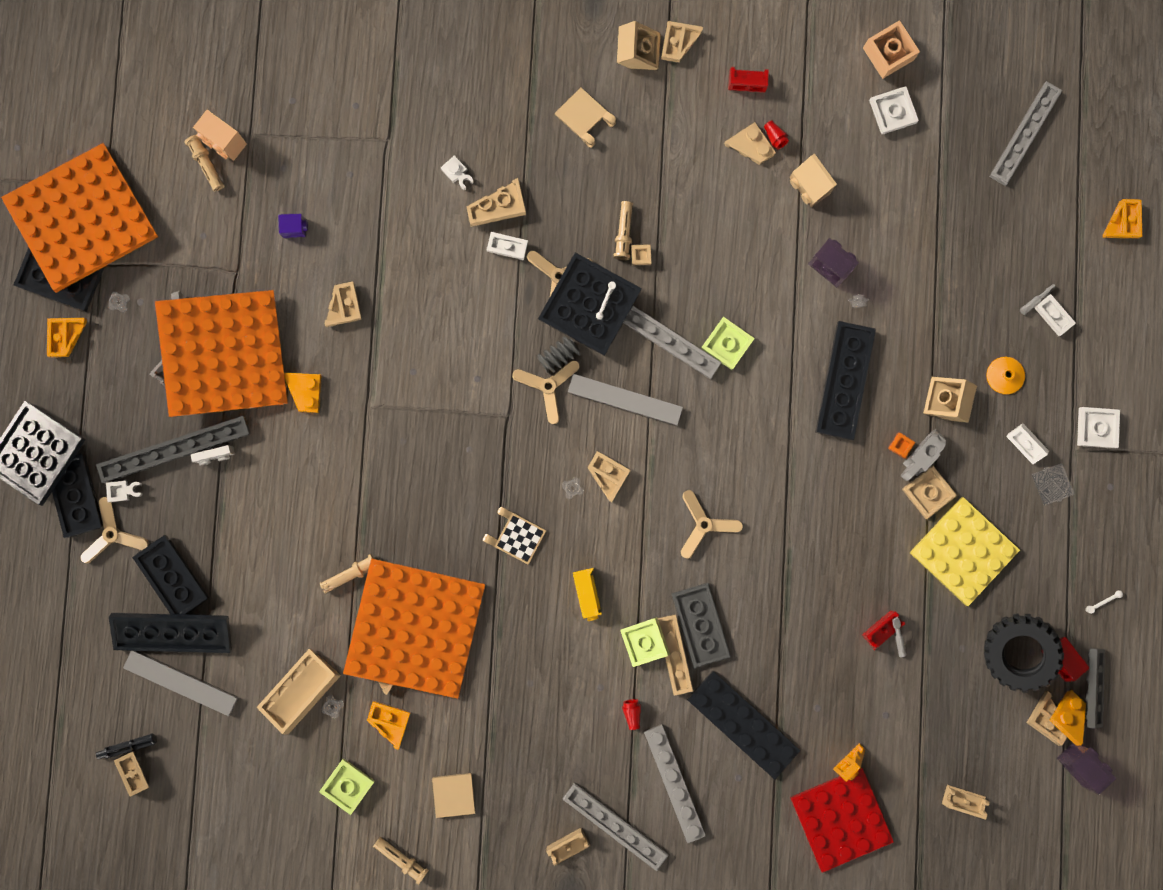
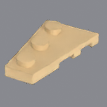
[467,178,526,227]

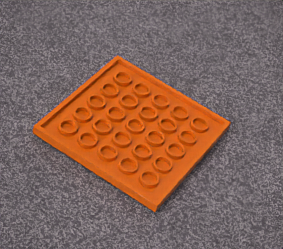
[1,143,158,293]
[155,290,288,417]
[343,558,485,699]

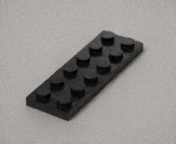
[815,321,876,441]
[109,613,232,653]
[687,670,801,780]

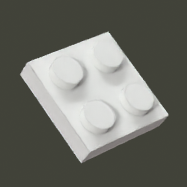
[869,86,919,135]
[1077,407,1120,448]

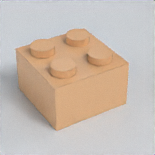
[863,20,920,79]
[193,110,247,161]

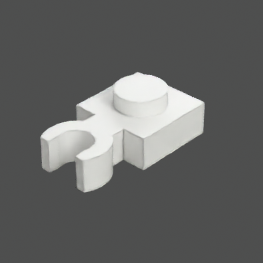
[441,156,474,190]
[106,481,143,502]

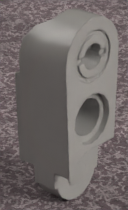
[901,429,946,481]

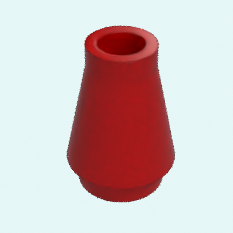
[764,120,789,149]
[622,699,641,730]

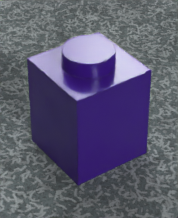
[278,214,308,238]

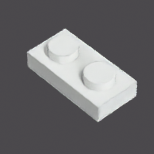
[487,232,528,260]
[1034,294,1075,336]
[1007,423,1049,464]
[191,445,235,465]

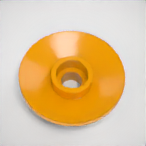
[986,357,1025,394]

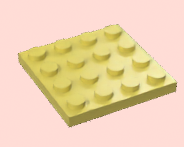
[910,497,1020,606]

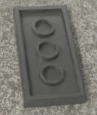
[671,582,731,668]

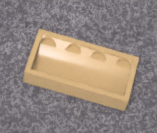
[257,649,341,735]

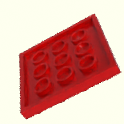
[790,767,894,873]

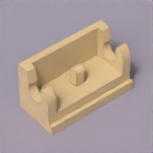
[114,751,149,797]
[942,785,989,820]
[546,828,590,866]

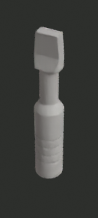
[1020,284,1056,315]
[893,617,907,657]

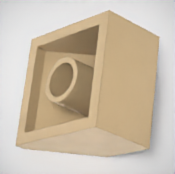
[617,21,660,70]
[789,154,837,208]
[924,377,977,423]

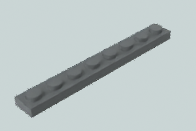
[96,416,251,483]

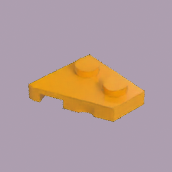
[1103,199,1142,238]
[47,318,87,357]
[284,373,322,413]
[1050,690,1086,746]
[367,701,411,750]
[833,743,865,782]

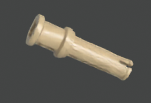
[184,135,224,192]
[613,201,633,260]
[320,554,375,594]
[373,836,429,885]

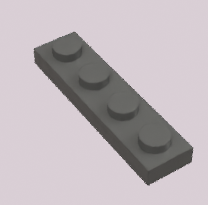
[1085,648,1105,728]

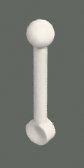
[596,282,616,319]
[1086,590,1123,614]

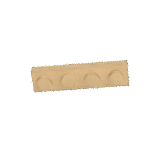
[658,614,693,696]

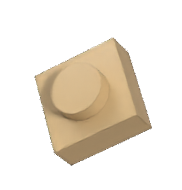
[631,245,651,266]

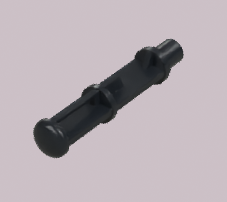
[96,733,157,760]

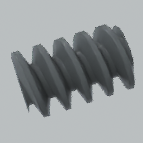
[537,337,581,374]

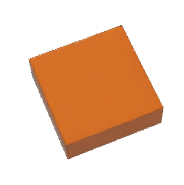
[888,432,916,459]

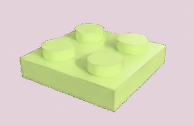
[701,317,755,370]
[620,618,670,667]
[319,758,375,815]

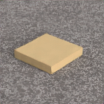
[902,465,957,519]
[432,773,475,818]

